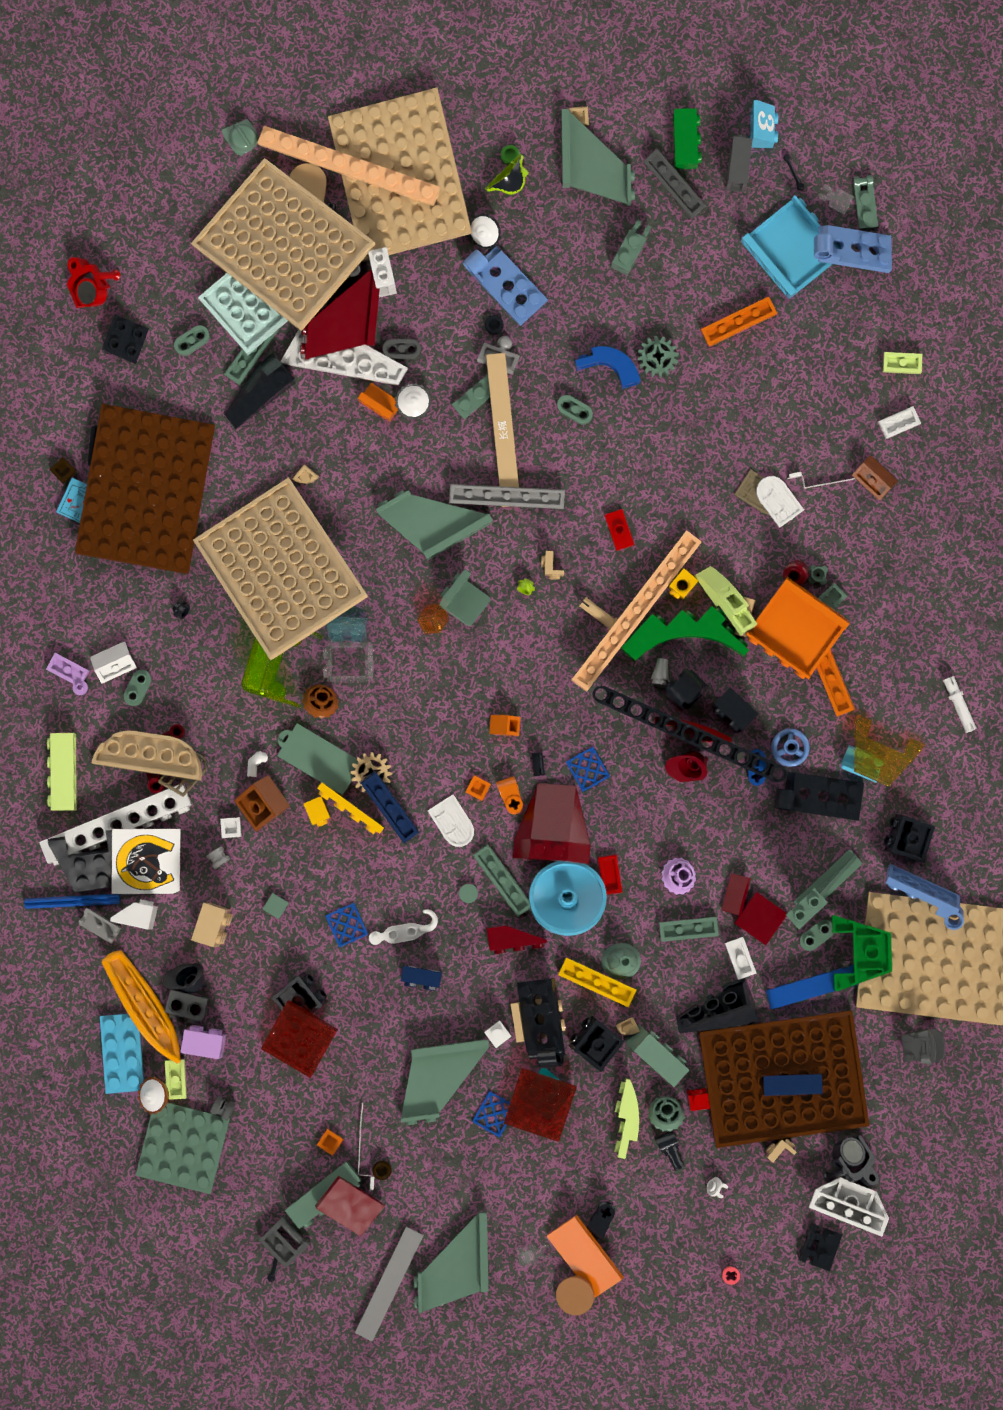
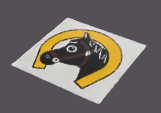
[112,829,180,894]

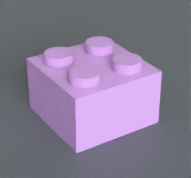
[180,1025,227,1059]

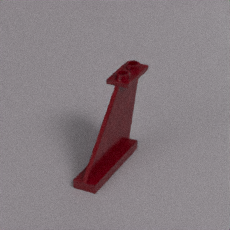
[299,267,380,359]

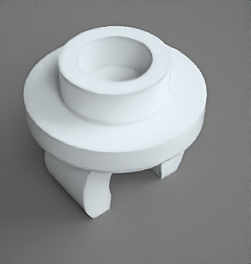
[707,1177,728,1198]

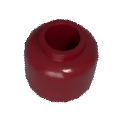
[783,560,809,586]

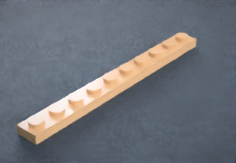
[258,126,440,206]
[571,530,701,692]

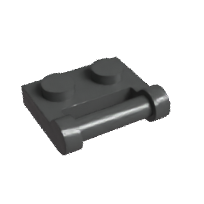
[259,1215,311,1268]

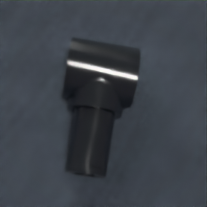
[655,1131,685,1171]

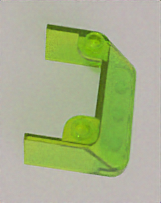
[241,631,323,709]

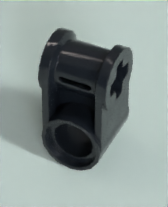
[586,1201,615,1241]

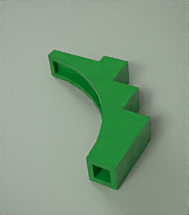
[621,606,749,662]

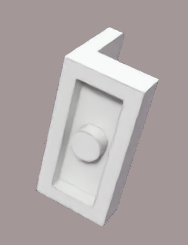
[90,642,137,683]

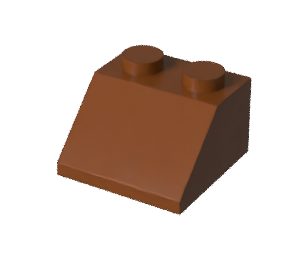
[234,775,290,832]

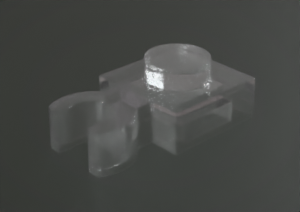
[818,185,854,215]
[516,1244,552,1268]

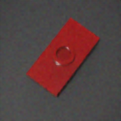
[604,509,635,551]

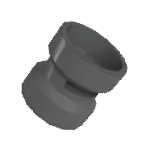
[210,1095,236,1121]

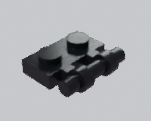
[798,1223,843,1271]

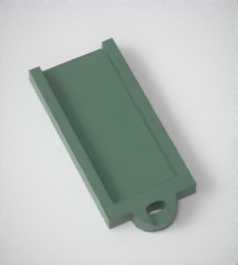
[277,723,361,795]

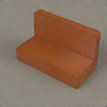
[852,456,898,501]

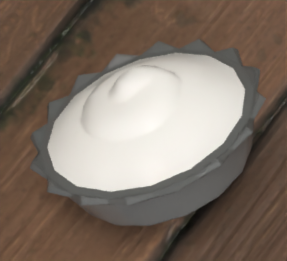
[395,383,432,420]

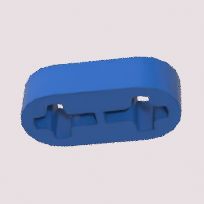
[748,749,766,786]

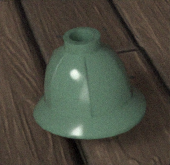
[601,943,641,979]

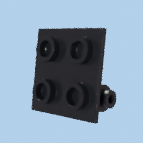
[101,314,149,364]

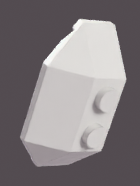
[809,1177,889,1237]

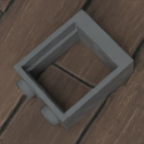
[726,135,753,192]

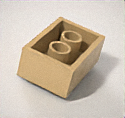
[191,903,233,947]

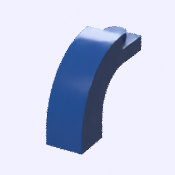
[575,346,641,389]

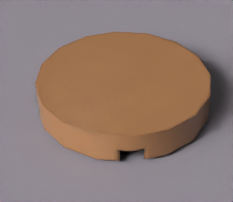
[556,1276,595,1315]

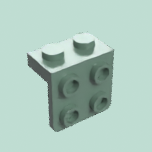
[439,570,490,626]

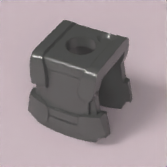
[901,1029,945,1065]

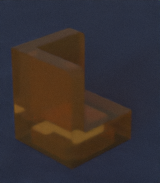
[417,604,449,634]

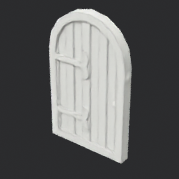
[756,476,804,528]
[428,794,474,847]

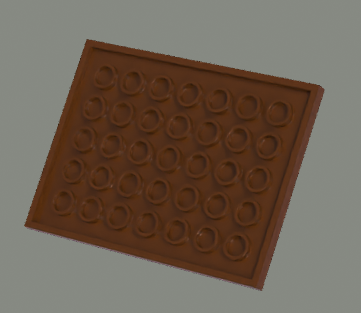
[75,404,215,574]
[699,1010,870,1148]

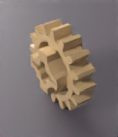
[350,752,392,792]

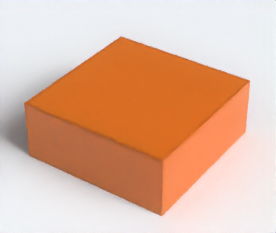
[465,775,491,801]
[317,1129,343,1156]

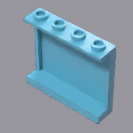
[741,195,841,299]

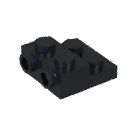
[883,814,935,863]
[272,972,328,1028]
[569,1016,625,1072]

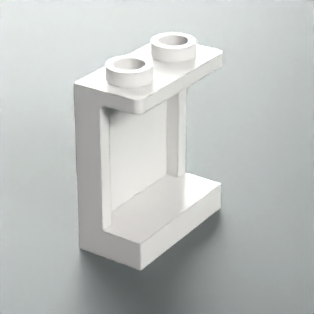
[368,247,397,297]

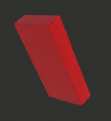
[598,854,623,895]

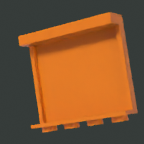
[746,577,850,680]

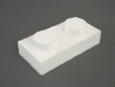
[725,937,756,980]

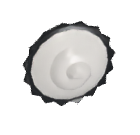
[470,213,501,250]

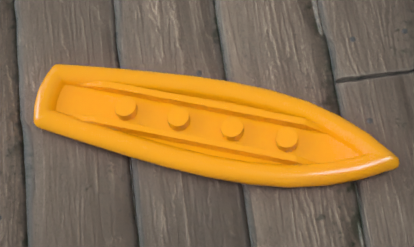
[102,950,181,1064]

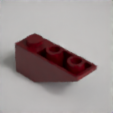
[487,925,547,954]

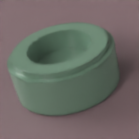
[459,884,478,903]

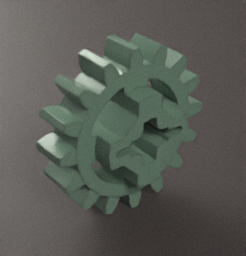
[637,336,679,378]

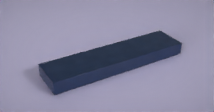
[359,771,419,843]

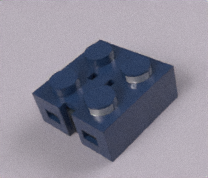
[401,965,442,991]

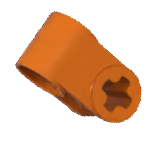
[496,776,523,814]

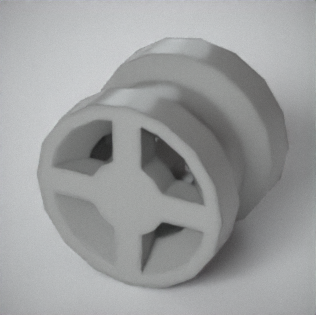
[206,846,230,869]

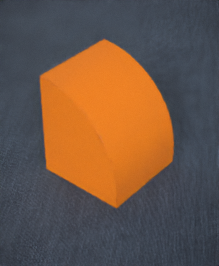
[489,715,521,736]

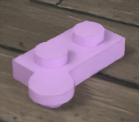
[46,653,90,695]

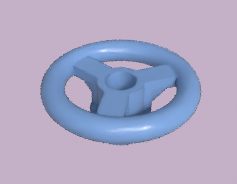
[771,729,810,767]

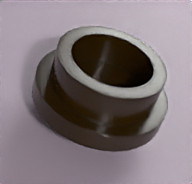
[372,1160,392,1180]

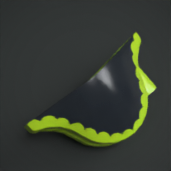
[485,154,529,195]

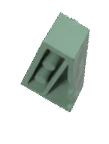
[624,1025,689,1087]

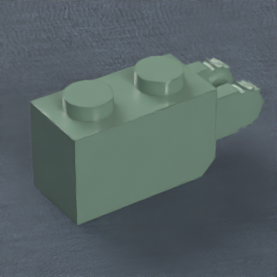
[611,220,652,276]

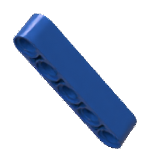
[765,965,860,1009]

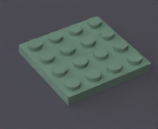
[135,1103,230,1194]

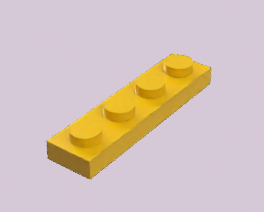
[317,782,384,834]
[558,958,636,1008]

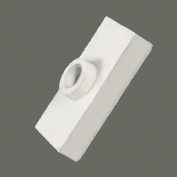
[878,406,921,440]

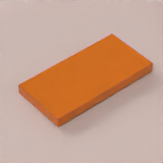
[547,1214,624,1298]

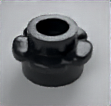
[173,601,190,619]

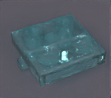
[327,615,368,643]

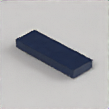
[763,1074,823,1096]

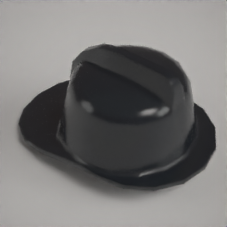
[163,963,207,994]

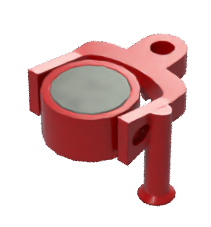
[67,257,120,308]

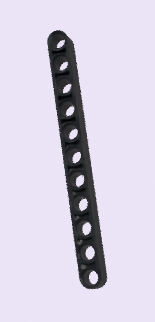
[592,685,787,782]

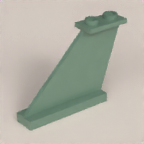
[561,109,635,206]
[376,490,493,561]
[786,849,863,929]
[401,1039,489,1125]
[414,1211,489,1313]

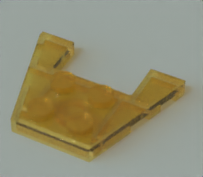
[854,714,926,787]

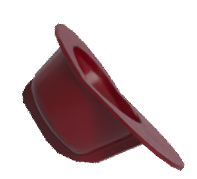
[665,751,708,782]

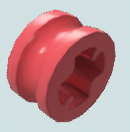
[722,1266,740,1285]

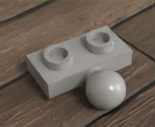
[477,336,520,375]

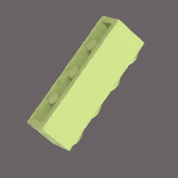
[47,733,77,811]

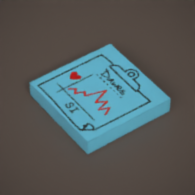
[56,478,87,523]

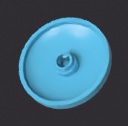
[529,861,607,936]

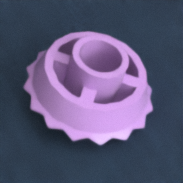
[661,858,696,895]

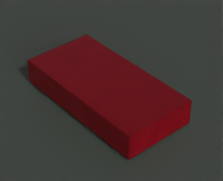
[721,873,751,916]

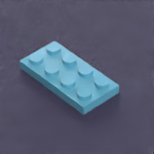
[100,1014,144,1094]

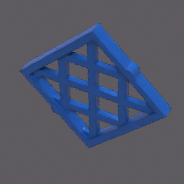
[566,747,610,792]
[325,903,368,948]
[472,1091,517,1137]

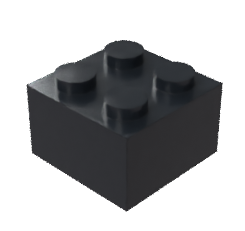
[712,687,759,732]

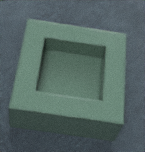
[263,893,289,919]

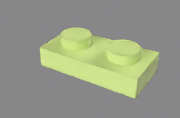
[883,352,922,374]
[165,1059,187,1099]

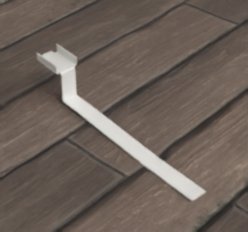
[787,472,855,489]
[358,1103,374,1191]

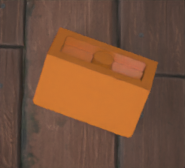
[358,383,398,422]

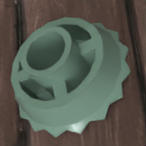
[648,1096,685,1132]

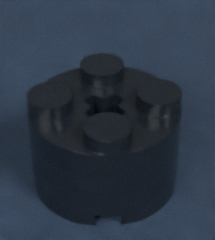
[665,668,709,713]

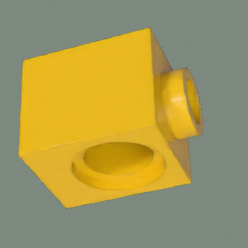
[668,569,699,600]
[304,796,331,827]

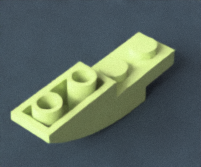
[695,566,757,635]
[614,1078,639,1159]

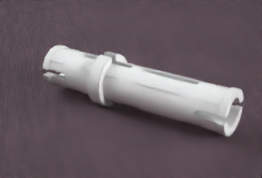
[943,676,977,733]

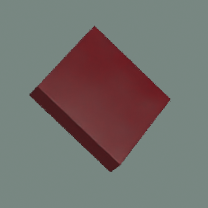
[734,892,787,946]

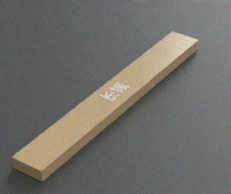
[486,353,519,507]

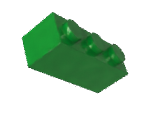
[673,108,702,169]

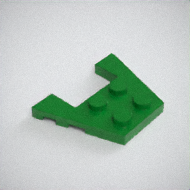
[831,915,892,991]

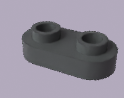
[383,339,421,360]

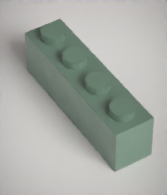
[285,1161,361,1229]

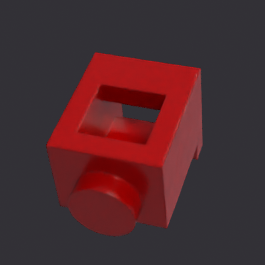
[687,1088,710,1111]

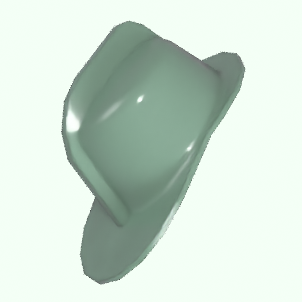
[222,119,259,156]

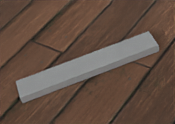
[449,484,565,509]
[355,1226,424,1341]

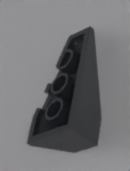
[224,353,296,429]

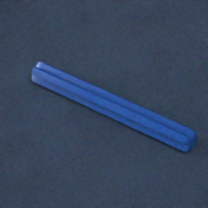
[24,894,120,909]

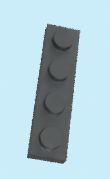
[643,148,707,219]

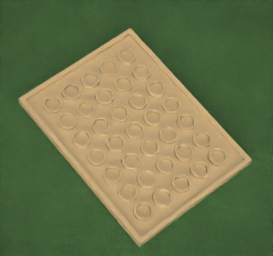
[328,88,472,262]
[191,158,376,331]
[193,477,368,660]
[855,892,1003,1025]

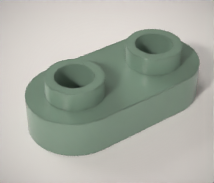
[174,325,210,356]
[557,395,593,425]
[124,670,152,706]
[799,920,834,951]

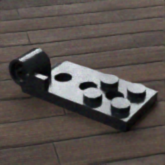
[774,772,864,821]
[517,978,565,1068]

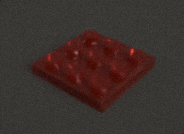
[261,1000,338,1078]
[503,1068,577,1142]

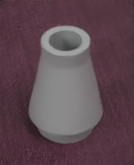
[650,658,669,688]

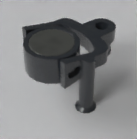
[824,1135,879,1187]

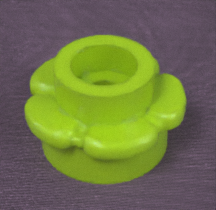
[517,579,535,595]

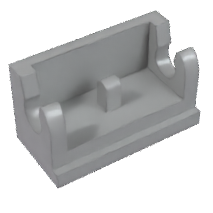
[78,908,122,944]

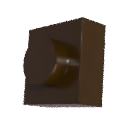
[49,457,77,484]

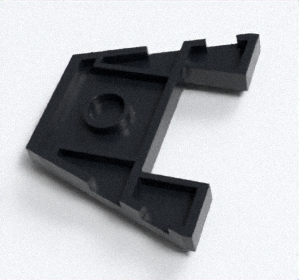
[48,828,123,892]

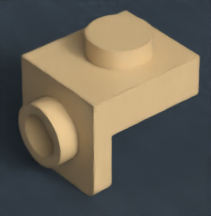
[541,551,564,580]
[766,1138,796,1162]

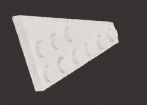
[281,330,408,386]

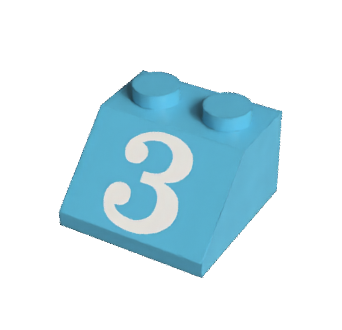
[750,100,778,148]

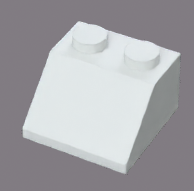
[110,900,158,930]

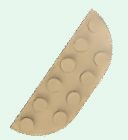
[92,731,202,781]

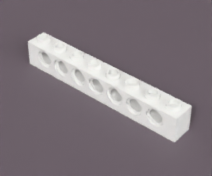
[39,784,193,866]

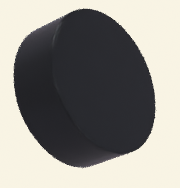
[485,315,504,335]

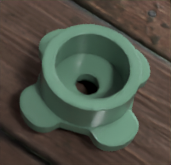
[808,565,828,585]

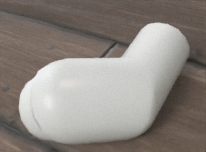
[247,751,268,777]

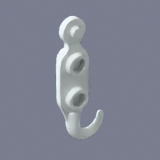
[369,909,438,945]

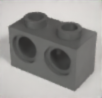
[165,989,209,1024]

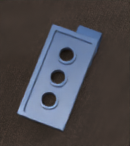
[814,225,892,273]
[462,246,548,326]
[886,864,964,930]

